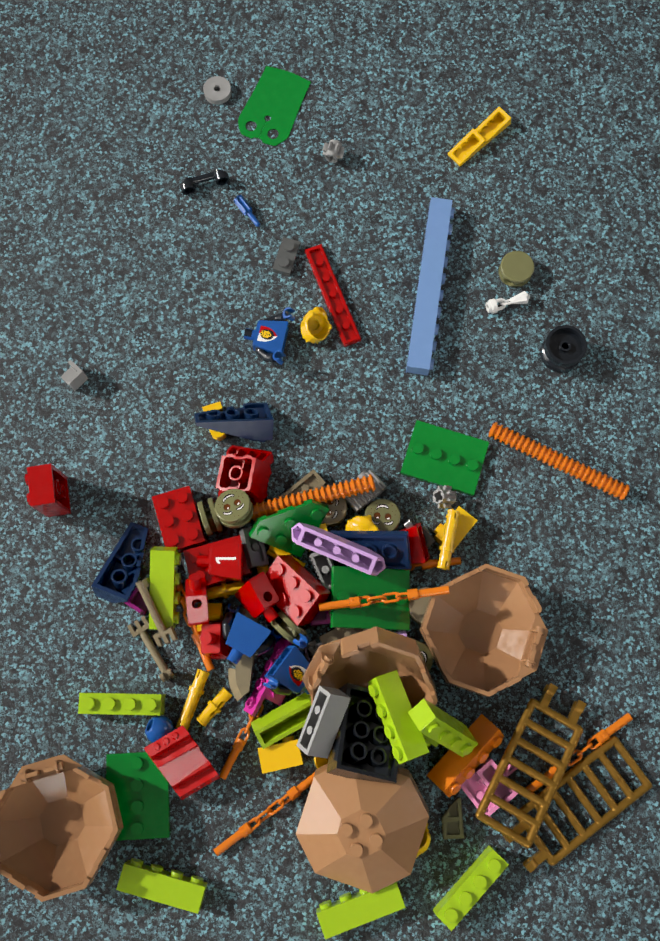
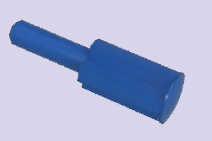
[234,195,261,227]

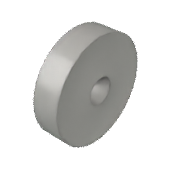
[203,76,232,105]

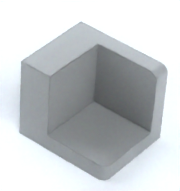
[61,360,88,391]

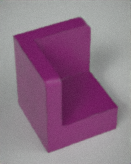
[124,586,148,615]
[311,610,331,626]

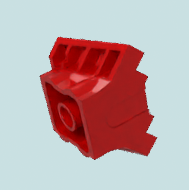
[215,445,274,505]
[144,725,220,800]

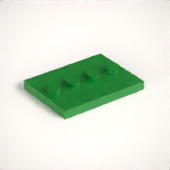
[400,420,489,497]
[330,566,410,631]
[106,752,170,841]

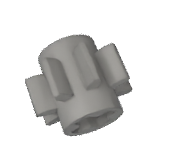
[322,139,344,163]
[433,485,456,509]

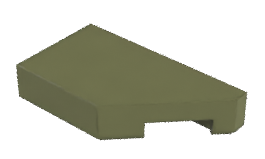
[441,797,464,839]

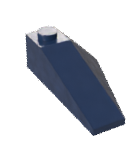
[194,402,274,442]
[91,522,149,603]

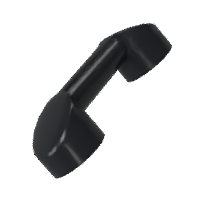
[180,170,230,195]

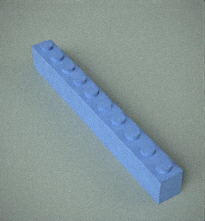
[406,197,455,376]

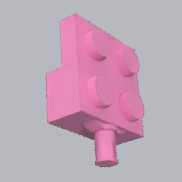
[461,758,518,816]

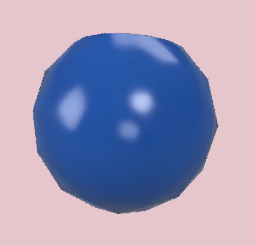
[145,715,174,743]

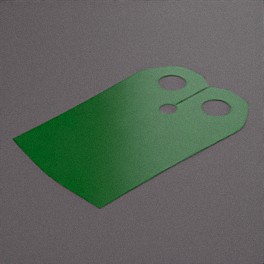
[238,66,311,146]

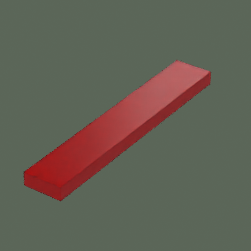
[305,244,361,347]

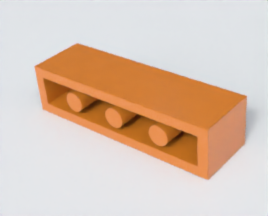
[426,714,505,798]

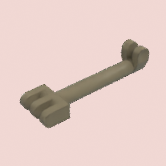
[135,578,178,647]
[127,615,174,682]

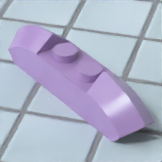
[291,523,386,576]

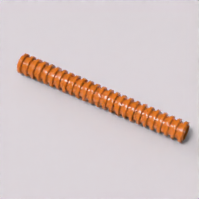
[488,422,630,501]
[249,474,376,522]

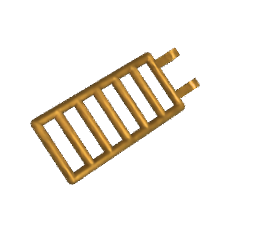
[475,683,587,849]
[502,736,652,873]

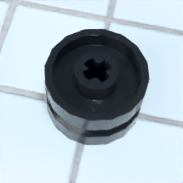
[540,325,587,373]

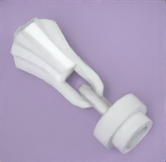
[485,291,530,314]

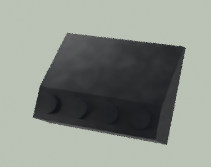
[327,683,398,783]

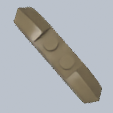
[228,606,260,701]

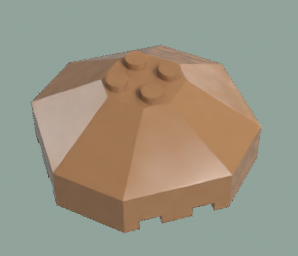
[420,564,548,697]
[302,626,438,708]
[0,754,124,902]
[296,764,429,893]

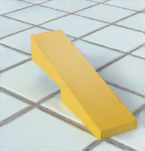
[448,107,511,167]

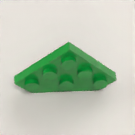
[249,499,330,557]

